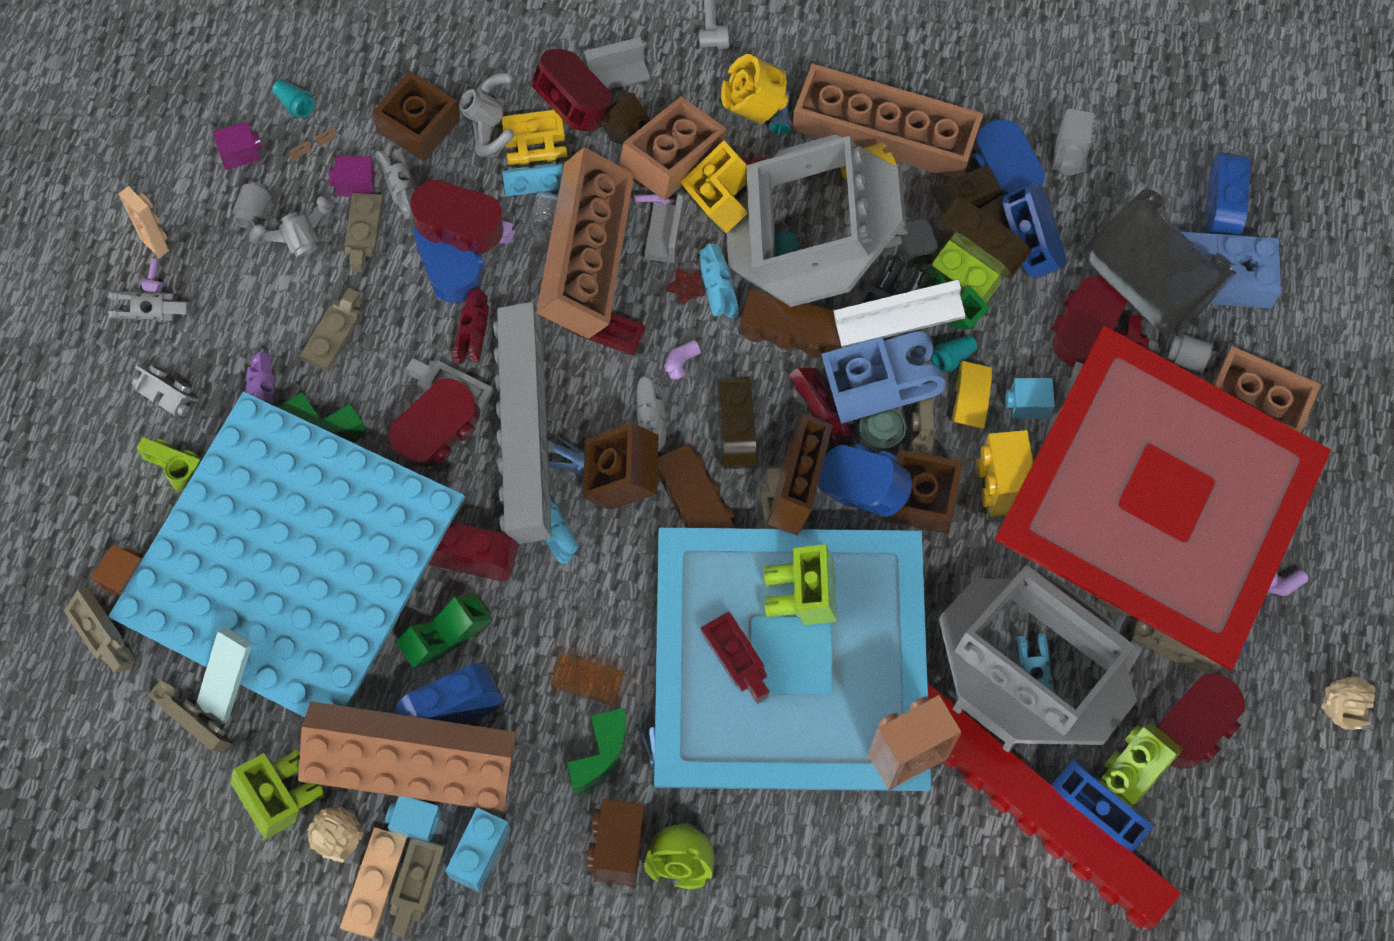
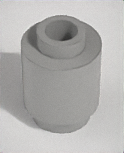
[232,182,271,230]
[1167,335,1217,373]

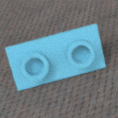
[502,161,563,196]

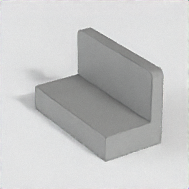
[584,37,650,91]
[644,194,684,263]

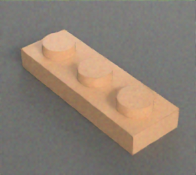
[119,186,169,258]
[340,828,408,939]

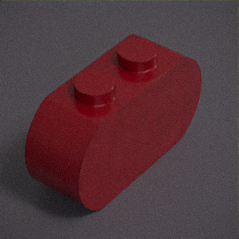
[531,49,613,131]
[410,180,504,253]
[1051,276,1127,367]
[389,379,480,467]
[428,522,519,581]
[1157,674,1245,769]

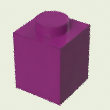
[213,121,263,170]
[329,156,376,197]

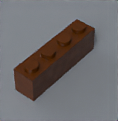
[739,289,842,358]
[767,413,833,536]
[658,443,735,528]

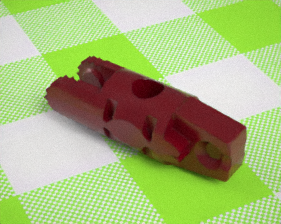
[452,288,489,364]

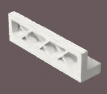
[834,280,965,348]

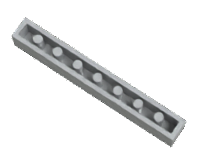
[493,302,552,544]

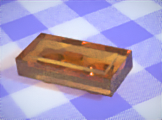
[551,654,625,706]

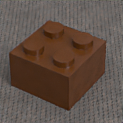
[372,71,460,161]
[583,422,659,509]
[886,449,963,534]
[587,799,645,887]

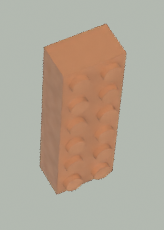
[792,63,984,179]
[536,147,634,339]
[298,701,516,812]

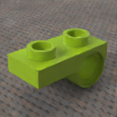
[137,437,201,492]

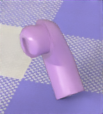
[664,340,701,380]
[1268,569,1308,596]

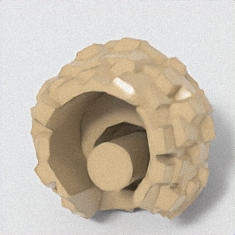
[1321,676,1375,730]
[307,807,364,863]

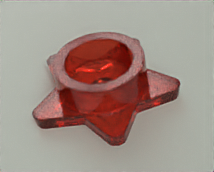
[665,269,705,305]

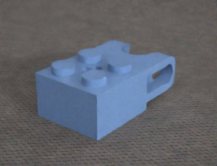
[1169,232,1281,309]
[822,331,945,424]

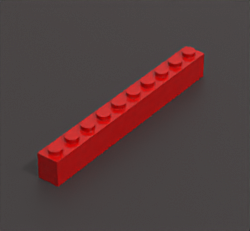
[927,682,1181,930]

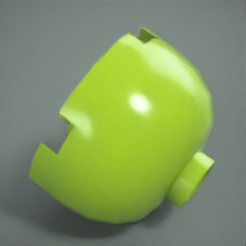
[644,823,715,889]

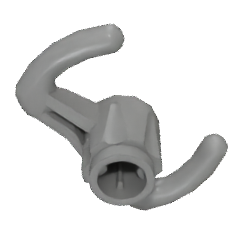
[459,73,514,157]
[249,196,334,259]

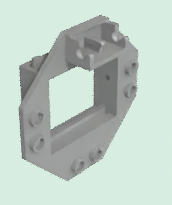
[727,134,908,307]
[939,565,1137,752]

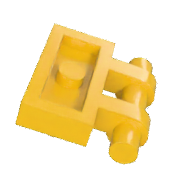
[502,110,568,166]

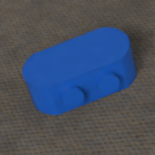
[971,120,1045,199]
[1205,152,1251,236]
[1003,183,1066,279]
[413,227,485,303]
[818,444,912,517]
[396,664,503,725]
[1052,758,1156,852]

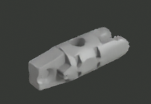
[375,149,417,220]
[109,291,191,321]
[637,377,667,457]

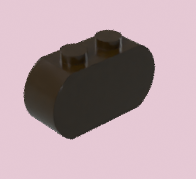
[937,198,1032,279]
[717,376,756,470]

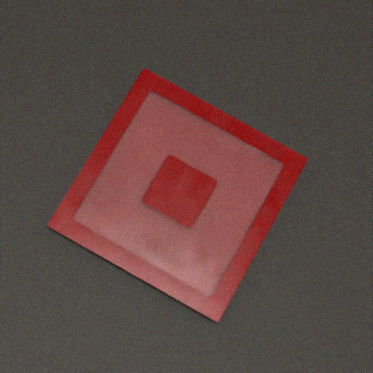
[994,326,1331,671]

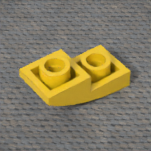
[951,361,992,429]

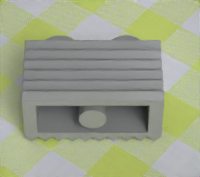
[1052,109,1096,176]

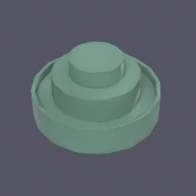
[859,409,906,452]

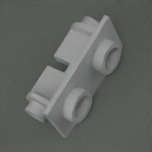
[132,364,199,417]

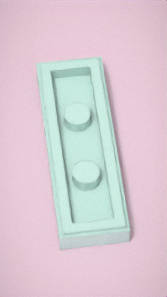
[196,627,253,726]

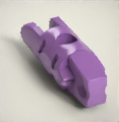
[246,352,275,406]

